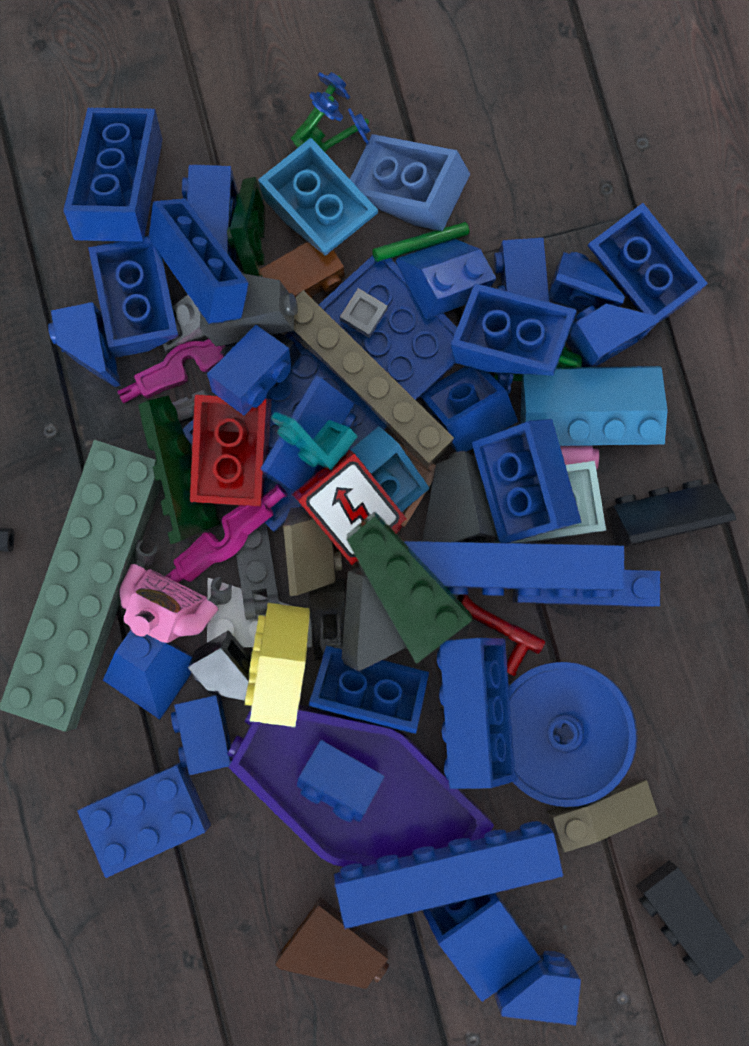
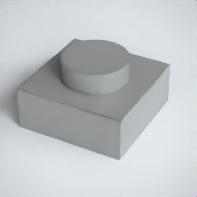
[340,288,388,338]

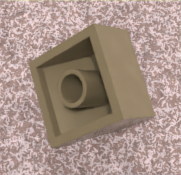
[283,507,343,596]

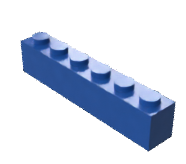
[404,541,624,598]
[334,821,563,929]

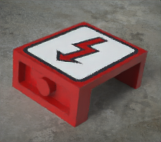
[292,450,407,565]

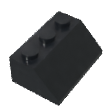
[606,479,736,547]

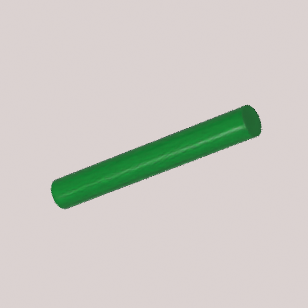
[372,222,469,262]

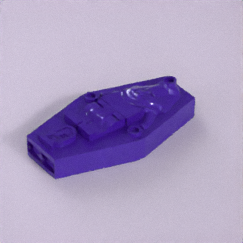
[227,705,494,867]

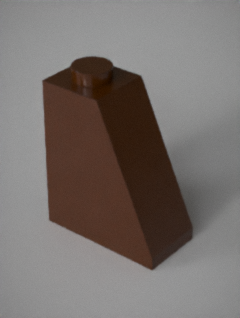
[275,898,389,989]

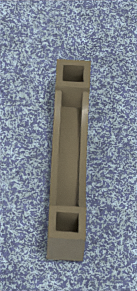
[288,290,454,469]

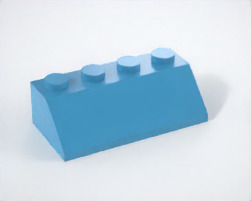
[520,366,668,446]

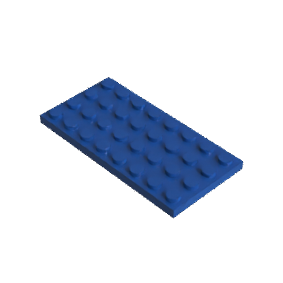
[183,255,457,533]

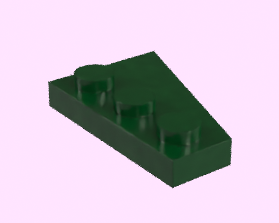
[227,177,265,277]

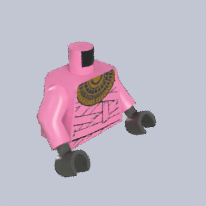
[119,540,232,643]

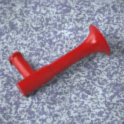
[457,595,545,676]

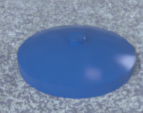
[509,662,638,807]

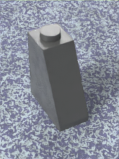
[200,273,298,347]
[422,451,498,543]
[342,563,407,671]

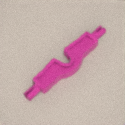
[117,339,223,404]
[165,484,287,583]

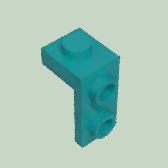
[270,412,358,470]

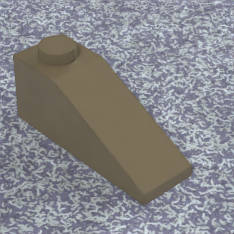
[546,779,658,853]

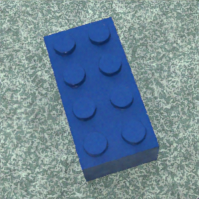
[63,108,163,242]
[437,638,516,789]

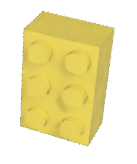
[245,603,310,727]

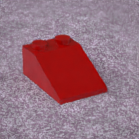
[190,395,272,506]

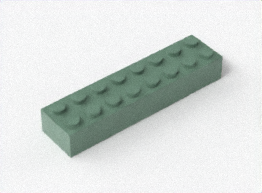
[0,440,162,732]

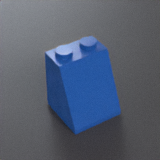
[422,892,541,1002]

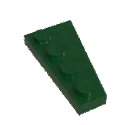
[138,395,220,545]
[346,511,472,664]

